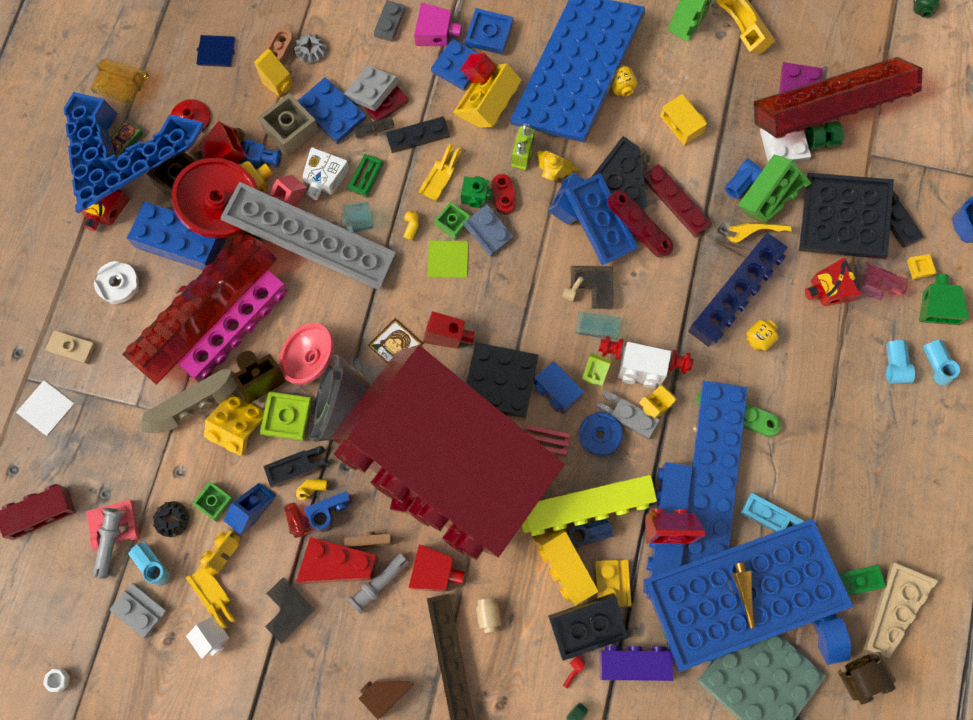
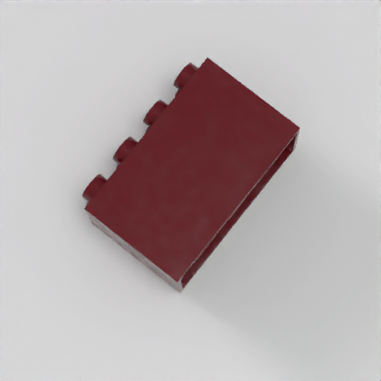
[331,345,565,560]

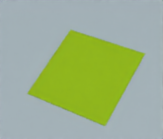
[427,240,468,278]

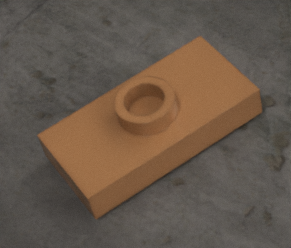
[344,531,392,549]

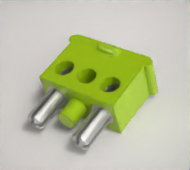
[511,123,535,170]

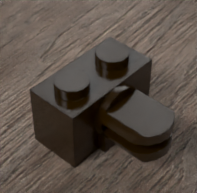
[232,351,286,404]

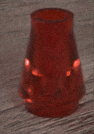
[284,502,311,538]

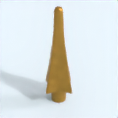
[732,562,755,629]

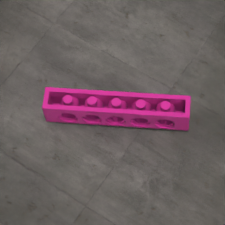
[176,268,288,383]

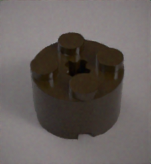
[838,652,896,705]

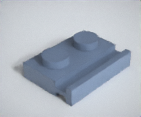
[463,204,513,256]

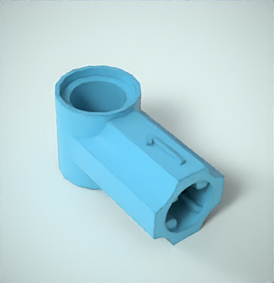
[923,339,960,385]
[886,340,915,384]
[128,541,170,586]

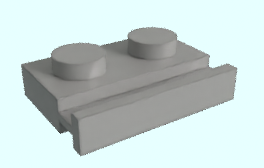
[109,583,168,638]

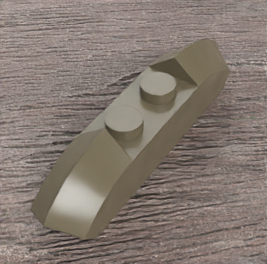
[141,369,237,433]

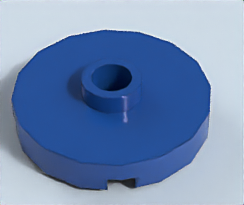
[578,412,623,457]

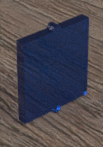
[196,35,235,67]

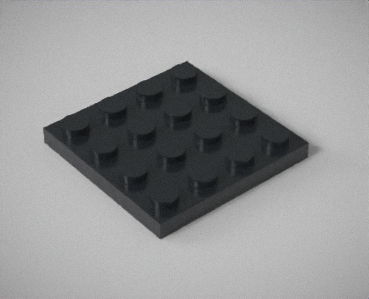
[799,173,894,259]

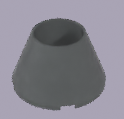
[309,354,373,442]

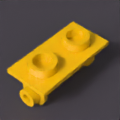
[198,530,241,577]

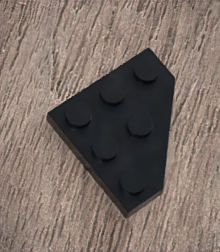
[592,136,647,211]

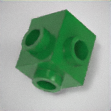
[461,176,492,208]

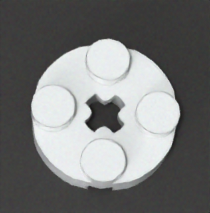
[94,261,139,305]

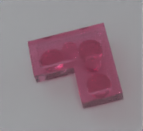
[860,263,908,300]

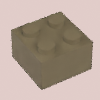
[258,93,319,156]

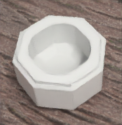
[43,669,70,692]

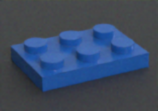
[297,77,367,144]

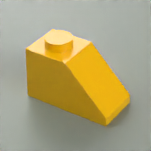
[254,49,293,97]

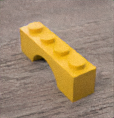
[716,0,775,54]

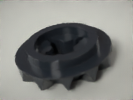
[153,501,189,537]

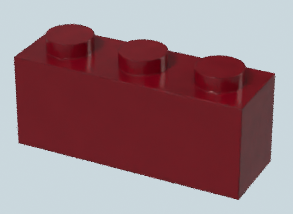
[0,484,76,540]

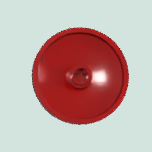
[172,158,258,238]

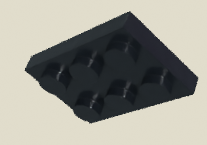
[548,593,628,661]

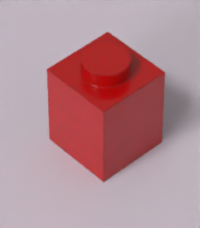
[460,53,497,83]

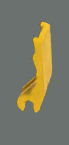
[418,143,462,202]
[727,222,792,243]
[186,567,236,629]

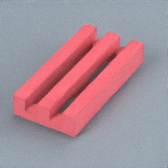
[526,425,570,456]

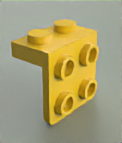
[204,394,264,456]

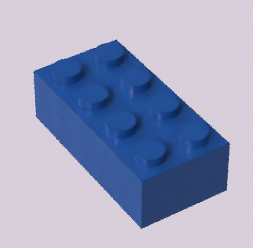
[127,201,227,273]

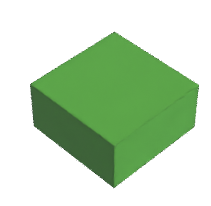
[434,202,471,240]
[192,482,234,522]

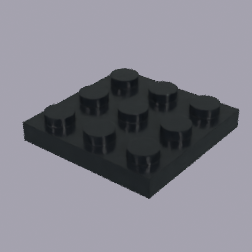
[467,342,538,418]

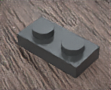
[374,0,405,42]

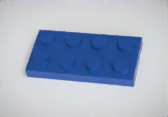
[564,173,638,266]

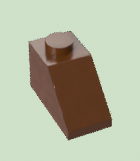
[358,681,414,720]

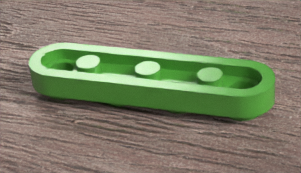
[696,391,781,437]

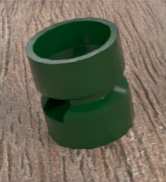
[806,121,843,150]

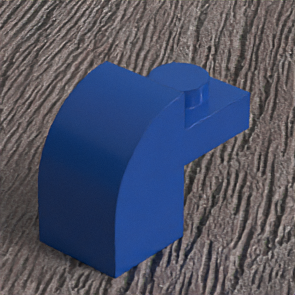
[812,613,851,665]

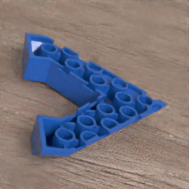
[64,92,205,213]

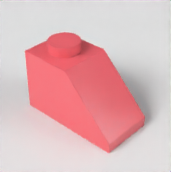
[269,175,307,207]

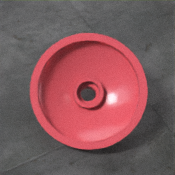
[279,323,334,385]

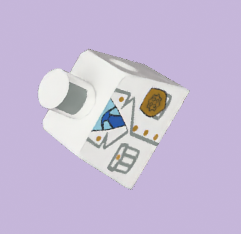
[303,147,350,200]

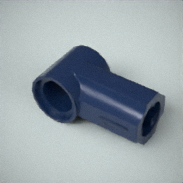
[567,518,613,549]

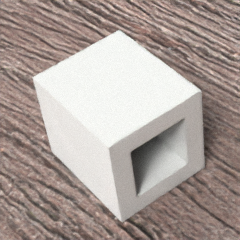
[186,616,229,659]

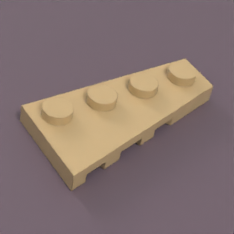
[864,563,938,659]

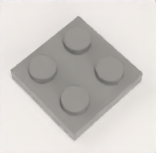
[344,65,399,111]

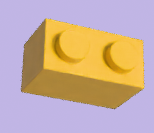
[660,94,707,146]

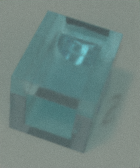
[341,201,373,232]

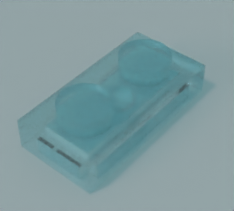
[575,311,621,340]

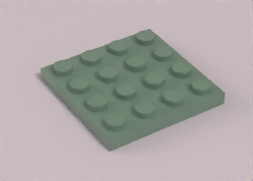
[697,634,826,720]

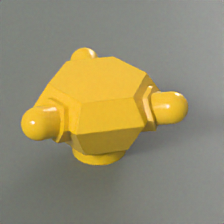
[536,150,579,182]

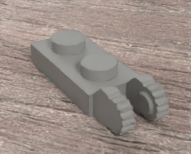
[596,391,659,439]

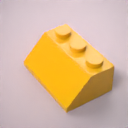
[453,63,522,128]

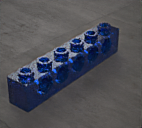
[688,232,788,347]

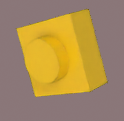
[907,254,936,280]

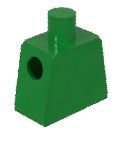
[919,274,969,325]

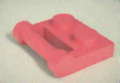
[86,500,139,551]

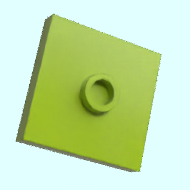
[260,391,313,441]

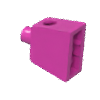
[414,3,462,46]

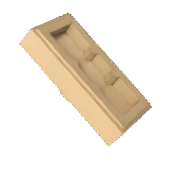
[45,331,95,364]

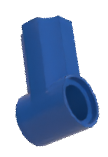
[724,158,763,199]

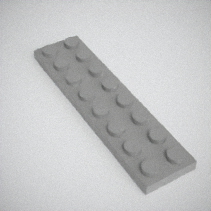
[221,182,396,290]

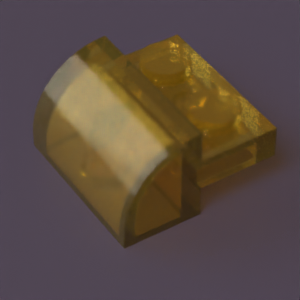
[90,58,149,104]

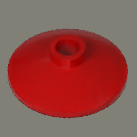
[170,99,210,132]

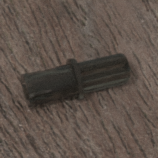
[353,117,394,139]

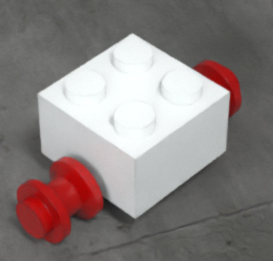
[598,335,694,389]

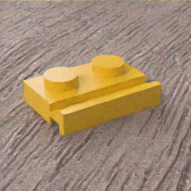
[594,560,631,607]

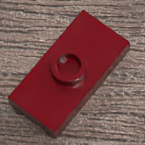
[364,85,409,124]

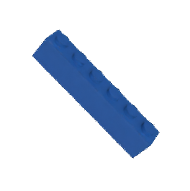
[643,462,693,600]

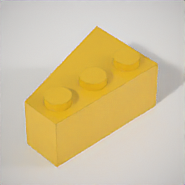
[533,527,599,606]

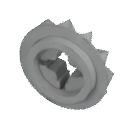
[294,33,326,63]

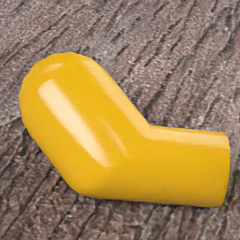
[403,211,419,241]
[296,479,328,501]

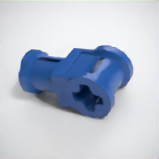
[240,140,282,168]

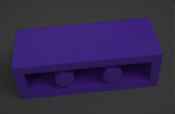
[599,646,673,681]

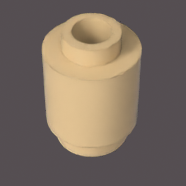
[476,598,502,633]

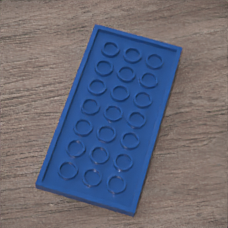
[510,0,646,143]
[643,519,853,672]

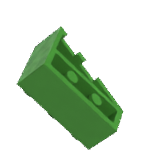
[668,0,712,42]
[738,154,811,223]

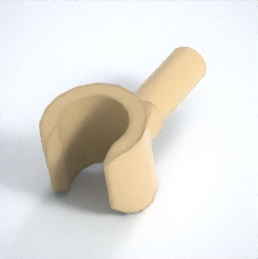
[562,277,584,301]

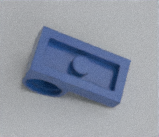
[304,491,352,532]

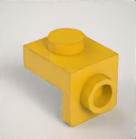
[639,385,677,418]

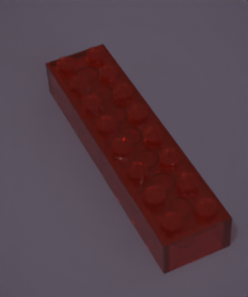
[754,57,923,138]
[122,231,277,385]

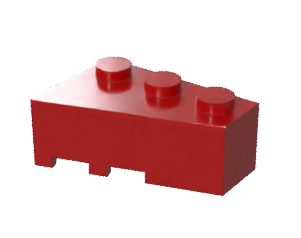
[296,537,379,584]

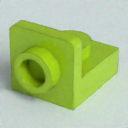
[582,353,612,386]

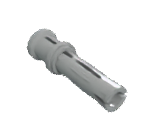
[92,508,125,579]
[347,553,410,614]

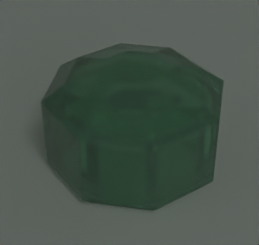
[566,702,588,720]

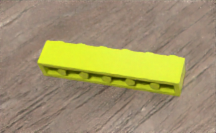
[522,475,657,536]

